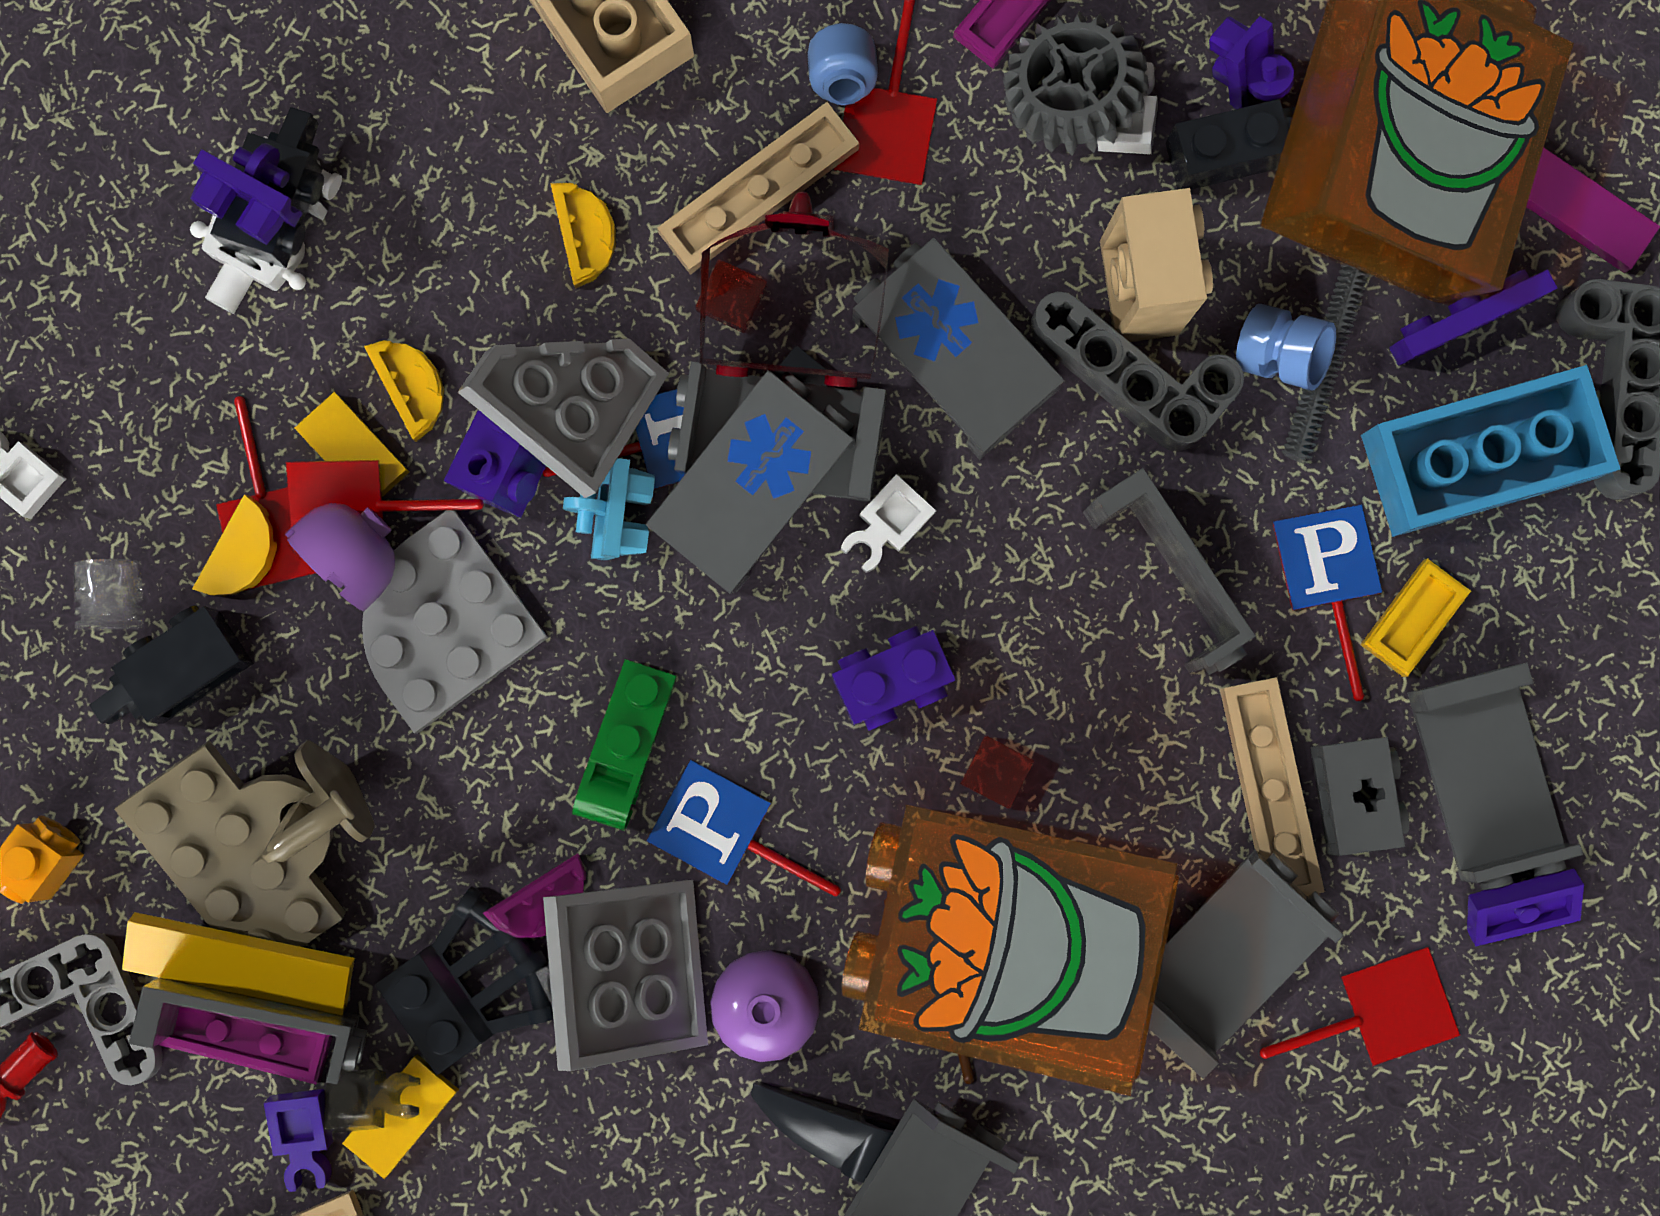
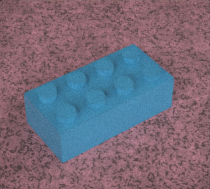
[1361,365,1620,537]

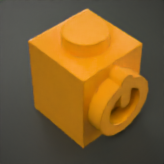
[0,815,84,904]

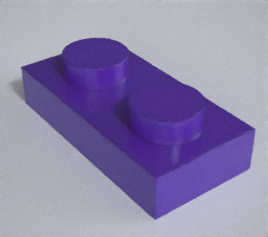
[1467,869,1584,947]

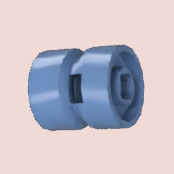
[1236,304,1336,390]

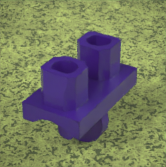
[1209,16,1294,109]
[190,143,303,245]

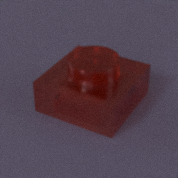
[695,259,767,333]
[959,735,1034,809]

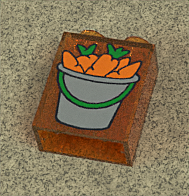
[1260,0,1574,303]
[842,805,1182,1096]

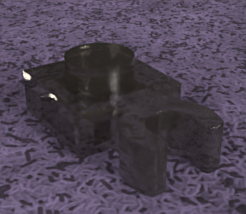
[324,1069,420,1133]

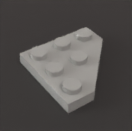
[458,339,669,498]

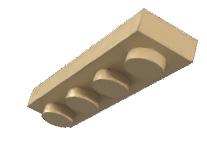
[657,102,859,275]
[1220,677,1325,896]

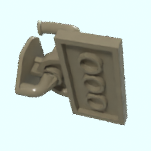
[114,740,375,947]

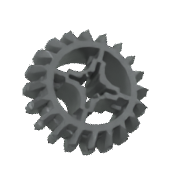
[1003,11,1149,156]

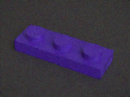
[1389,269,1558,366]

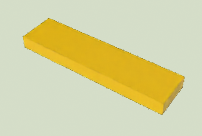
[122,912,355,1015]

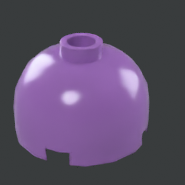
[285,503,395,611]
[710,950,820,1062]

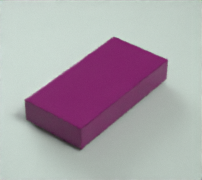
[953,0,1051,69]

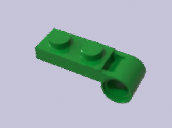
[572,659,676,831]

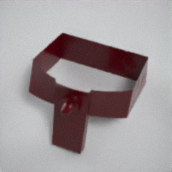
[699,192,889,387]

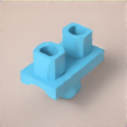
[563,458,655,560]

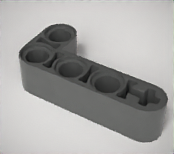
[1556,279,1660,500]
[1030,292,1244,452]

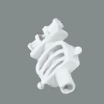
[190,136,342,314]

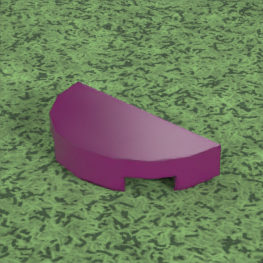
[483,853,586,938]

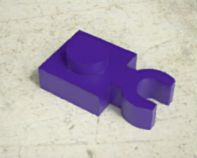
[264,1089,334,1192]

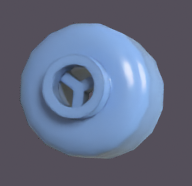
[808,23,878,105]

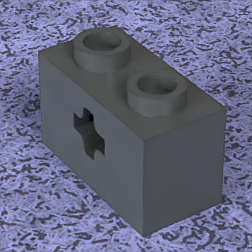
[1310,737,1409,856]

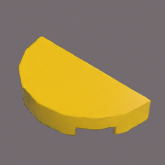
[550,183,616,289]
[364,340,444,442]
[192,494,277,597]

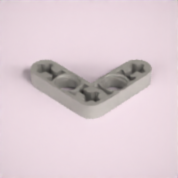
[0,933,163,1085]

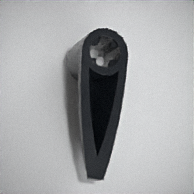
[751,1081,897,1183]

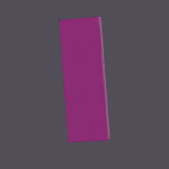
[1498,138,1660,274]
[158,1006,332,1085]

